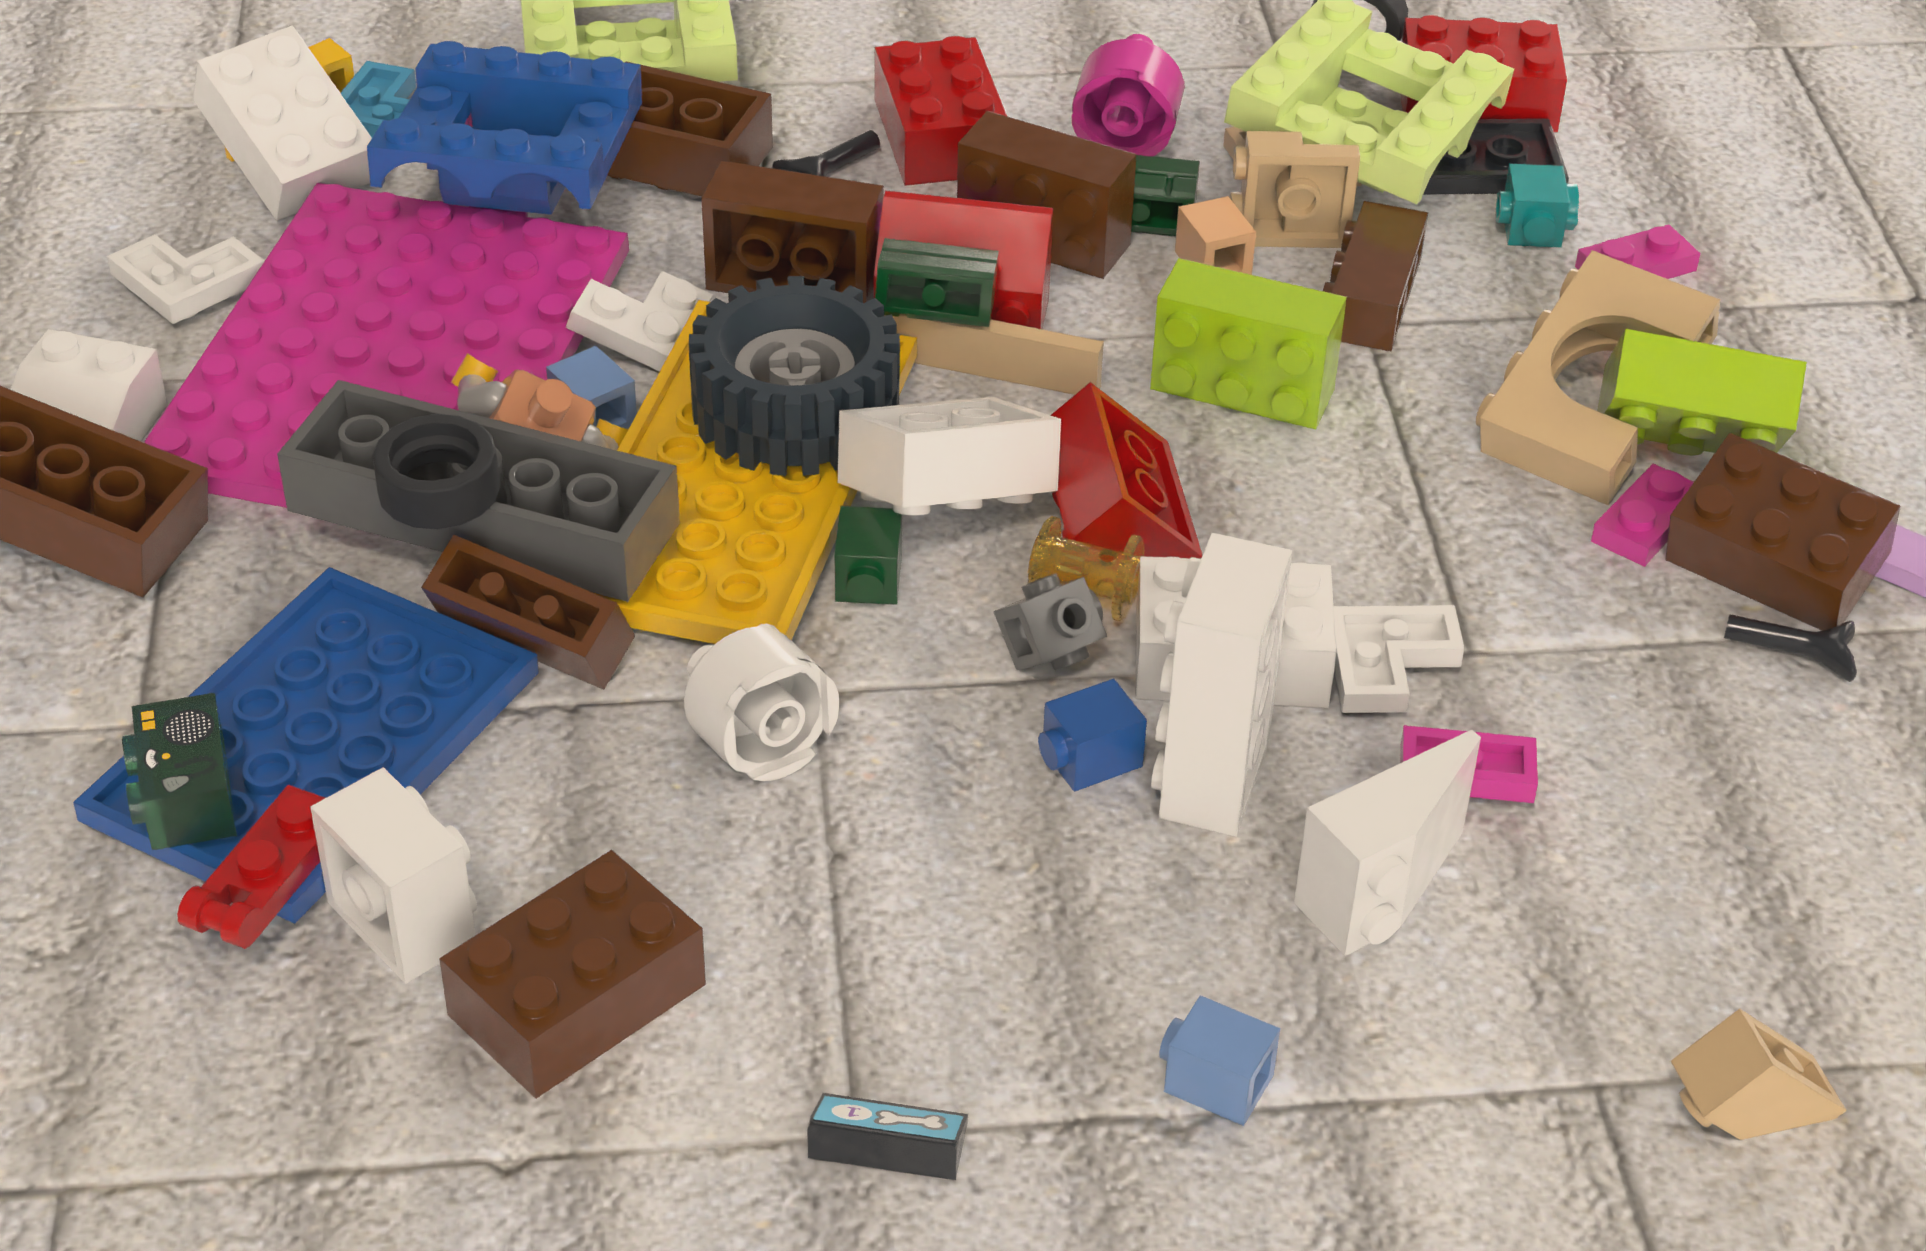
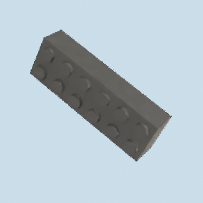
[277,380,680,602]

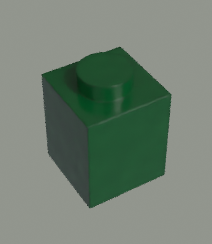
[834,506,902,605]

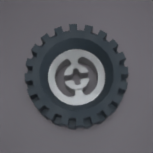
[689,276,900,476]

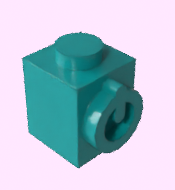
[1495,164,1579,248]

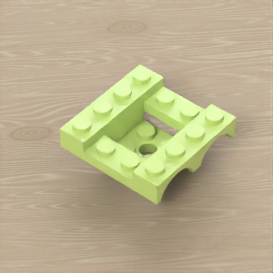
[521,0,738,82]
[1224,0,1514,204]

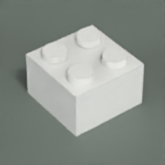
[311,767,477,984]

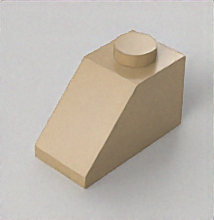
[1671,1008,1847,1140]

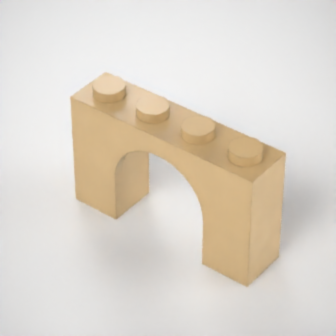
[1476,250,1720,506]

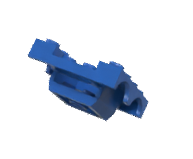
[367,41,642,215]

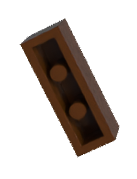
[1323,201,1429,352]
[421,535,635,690]

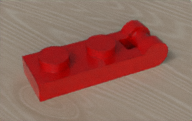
[177,785,325,949]

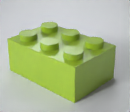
[1150,258,1347,430]
[1597,329,1807,456]

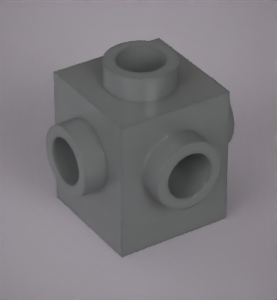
[993,573,1107,670]

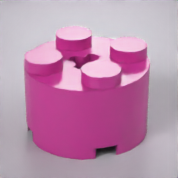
[1071,34,1185,156]

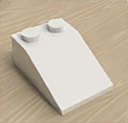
[10,329,168,441]
[1294,730,1481,956]

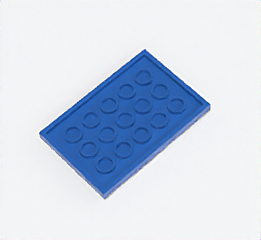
[73,567,539,924]

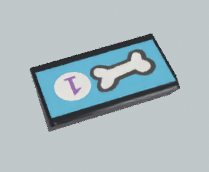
[807,1093,968,1180]

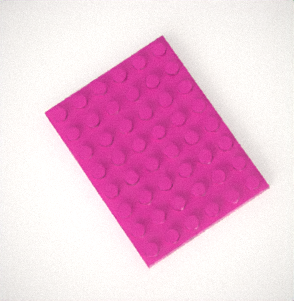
[144,183,629,508]

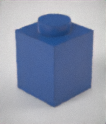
[1038,678,1147,792]

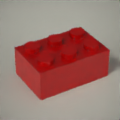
[1400,15,1567,132]
[874,36,1007,186]

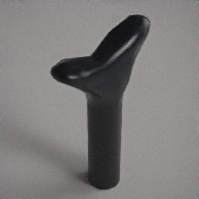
[772,130,880,177]
[1724,614,1857,682]

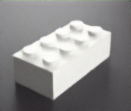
[1151,533,1292,837]

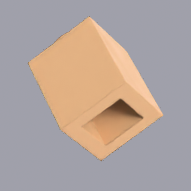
[1175,196,1256,275]

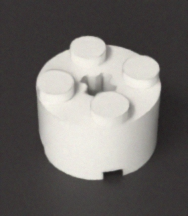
[684,624,839,782]

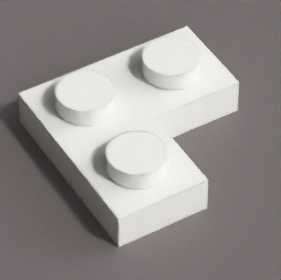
[107,234,265,324]
[566,271,713,371]
[1334,605,1464,713]

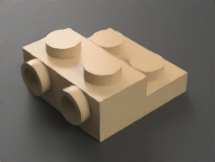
[1229,131,1360,248]

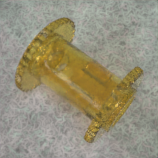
[1028,516,1144,621]

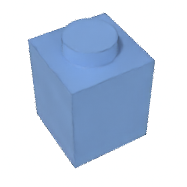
[546,346,637,429]
[1159,995,1280,1126]

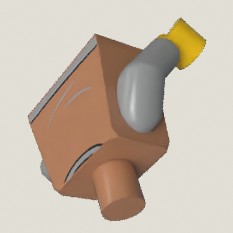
[451,353,628,451]

